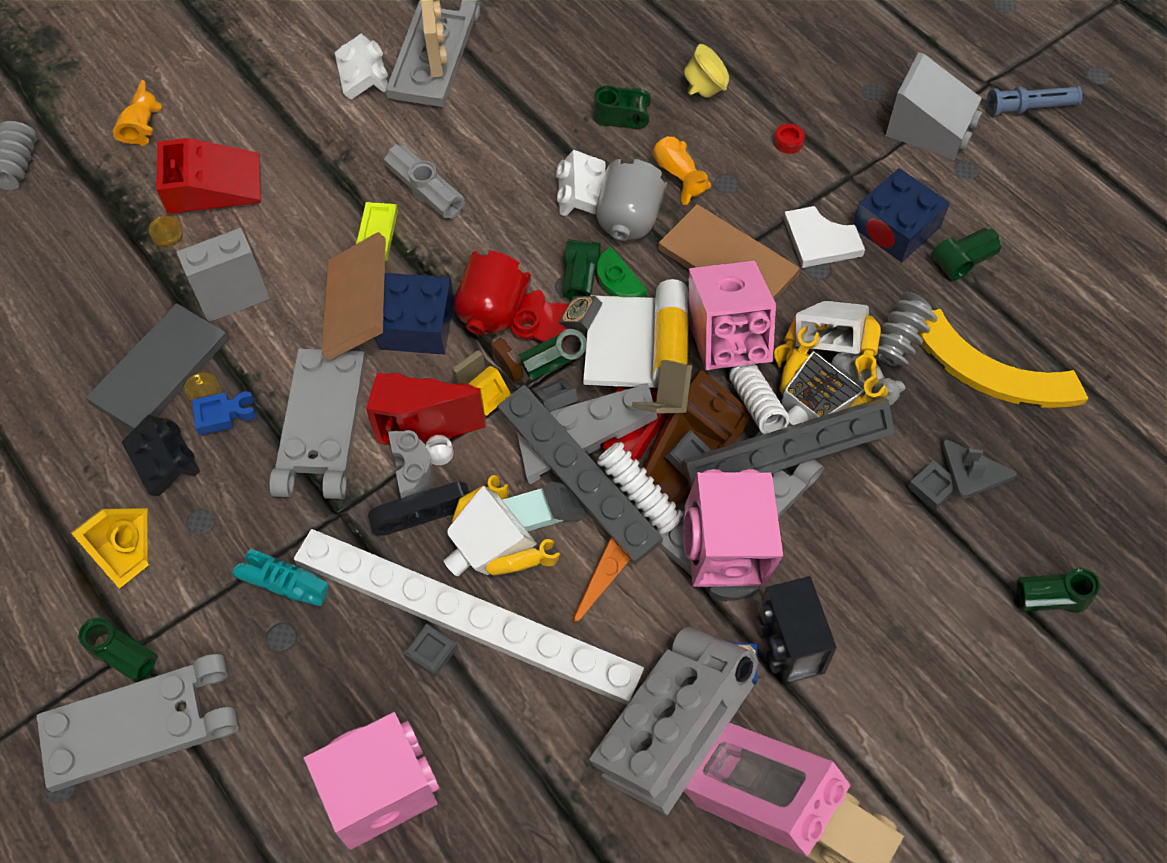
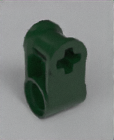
[593,85,651,129]

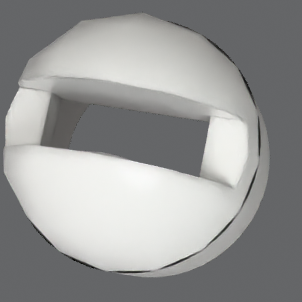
[425,435,454,465]

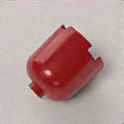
[454,250,531,335]

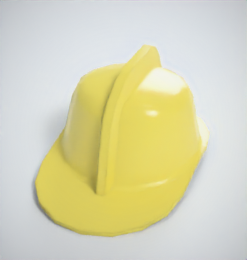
[683,44,729,98]

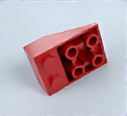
[156,138,261,214]
[366,373,486,445]

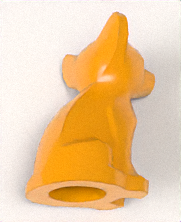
[113,79,162,146]
[652,136,711,205]

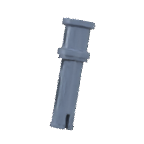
[986,86,1083,116]

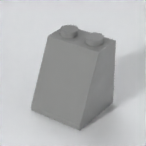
[886,52,982,160]
[176,228,270,322]

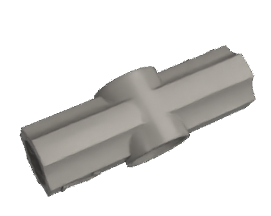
[384,144,465,219]

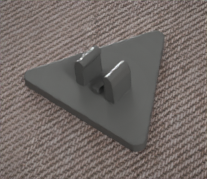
[942,440,1017,499]

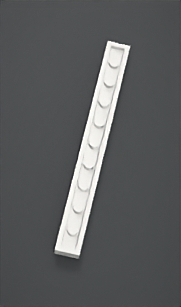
[293,529,645,705]

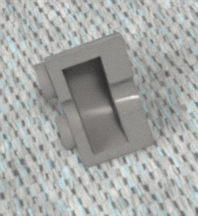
[388,430,434,498]

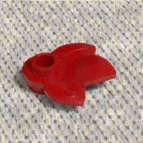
[510,290,569,343]

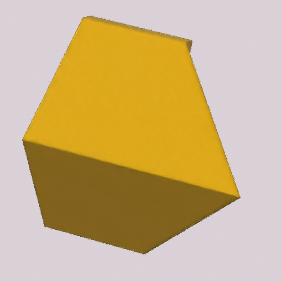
[71,508,149,589]

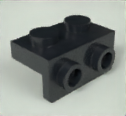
[122,415,200,496]

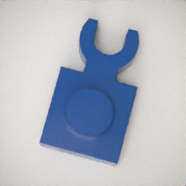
[192,392,257,435]

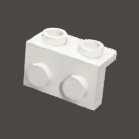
[335,34,388,100]
[556,150,606,217]

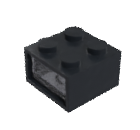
[755,576,837,685]

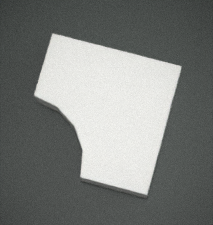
[783,206,865,268]

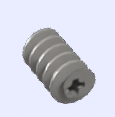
[0,121,38,190]
[874,291,938,367]

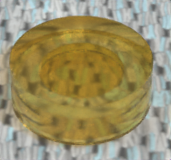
[148,216,183,248]
[184,372,221,404]

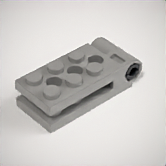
[589,627,757,815]

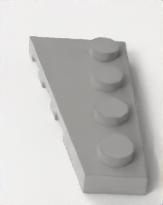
[517,384,658,484]

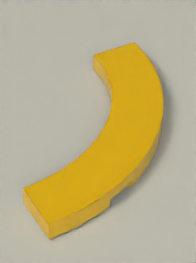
[917,309,1088,408]

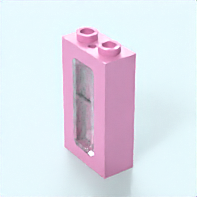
[684,723,850,857]

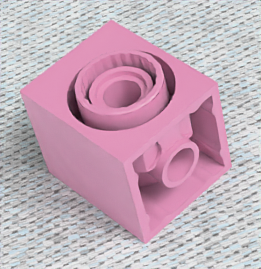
[688,261,776,370]
[683,469,783,587]
[304,712,440,850]

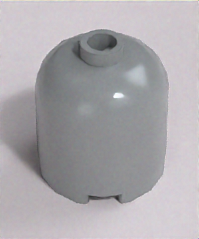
[596,159,668,241]

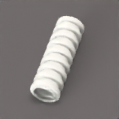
[729,364,789,434]
[597,442,683,534]

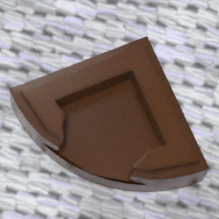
[491,337,524,383]

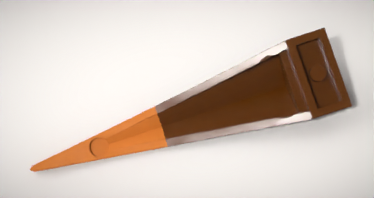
[572,370,751,622]

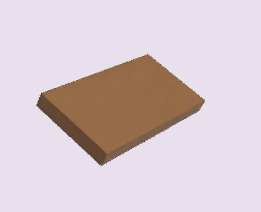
[658,204,800,301]
[322,232,386,360]

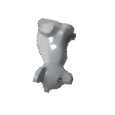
[831,352,906,405]

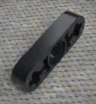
[368,482,470,536]

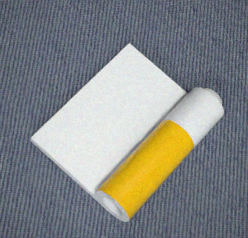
[584,279,689,388]

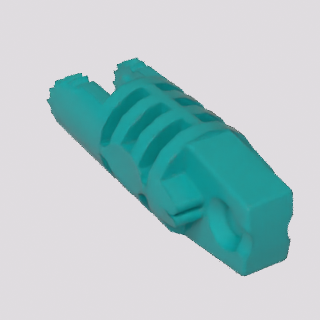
[232,549,328,606]

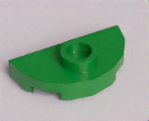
[597,246,647,298]

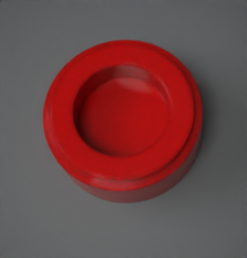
[773,124,805,154]

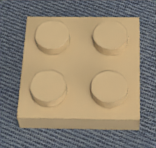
[421,0,448,78]

